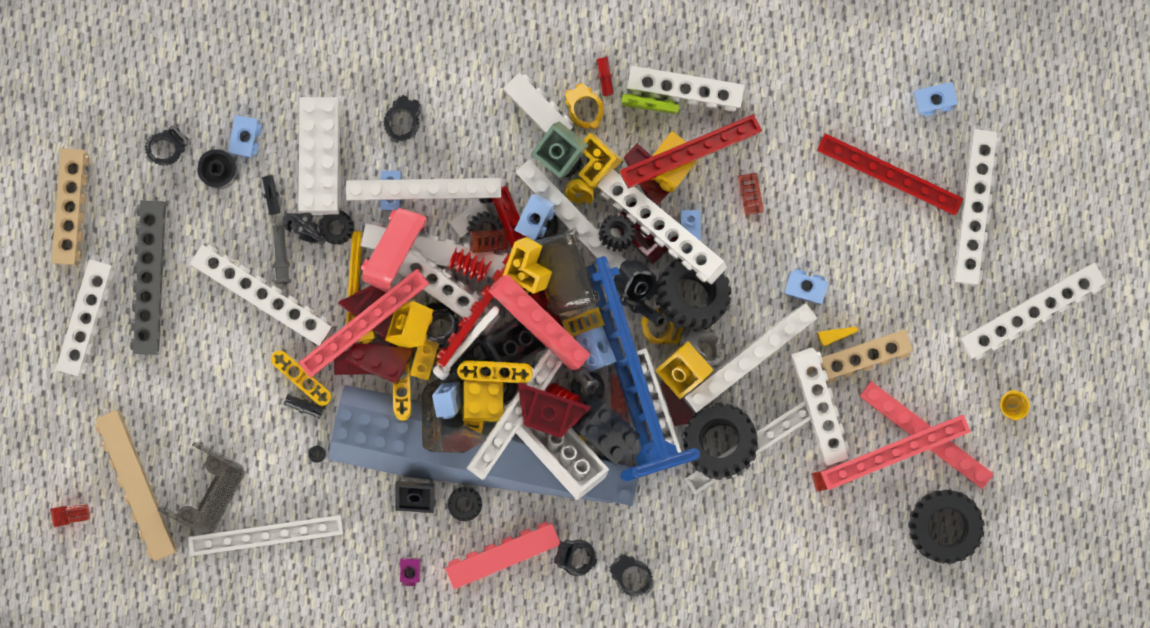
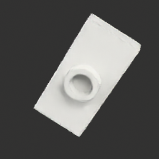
[450,201,489,238]

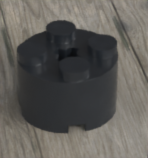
[197,149,239,189]
[614,260,658,306]

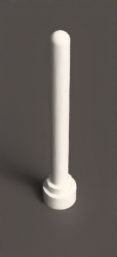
[433,307,499,380]

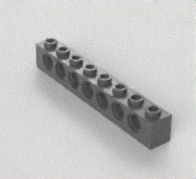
[130,200,166,355]

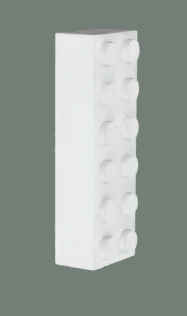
[299,97,340,215]
[503,401,609,500]

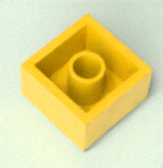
[385,301,433,348]
[655,341,713,399]
[462,380,503,422]

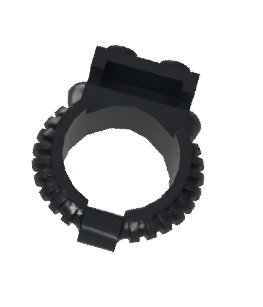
[383,95,421,143]
[144,125,189,166]
[282,213,325,245]
[426,303,459,343]
[554,539,598,576]
[609,554,653,597]

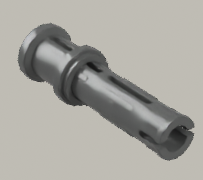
[272,225,291,284]
[571,366,599,394]

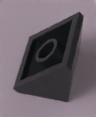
[395,481,436,513]

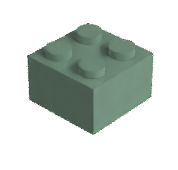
[531,121,589,178]

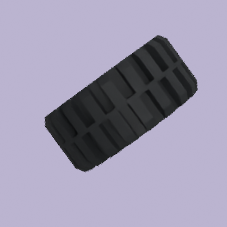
[655,258,732,332]
[683,403,759,480]
[908,489,985,564]

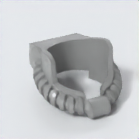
[680,329,721,368]

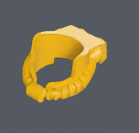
[564,83,605,130]
[640,308,683,345]

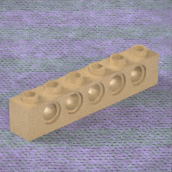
[51,148,90,266]
[807,329,913,389]

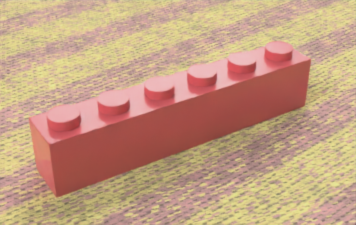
[488,275,591,370]
[445,521,560,589]

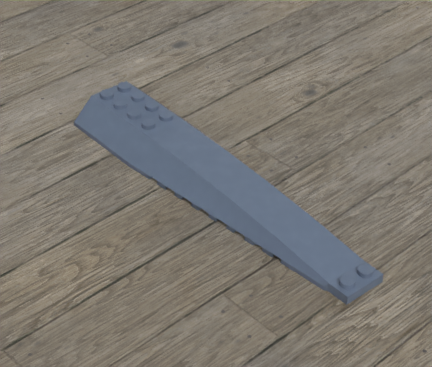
[328,385,638,506]

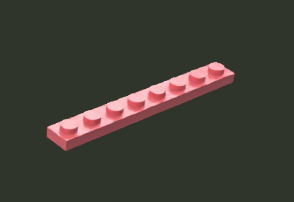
[299,269,430,378]
[859,381,994,489]
[820,414,971,490]

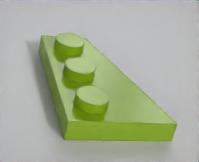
[621,94,679,115]

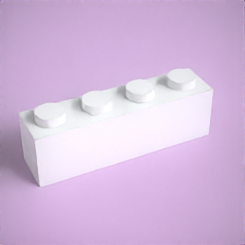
[503,72,573,134]

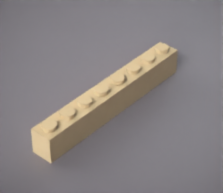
[95,410,178,561]

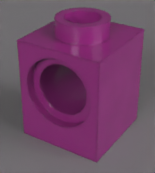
[400,558,421,586]

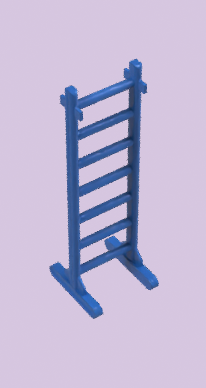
[581,256,700,482]

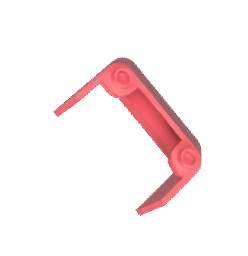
[361,208,427,293]

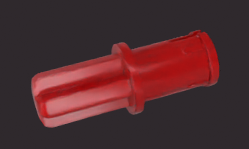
[596,57,613,96]

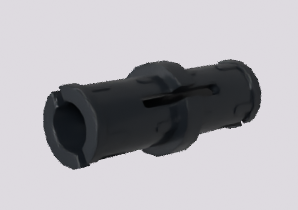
[261,175,281,215]
[283,394,324,419]

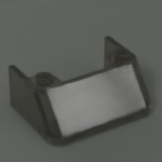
[422,366,486,453]
[157,442,245,533]

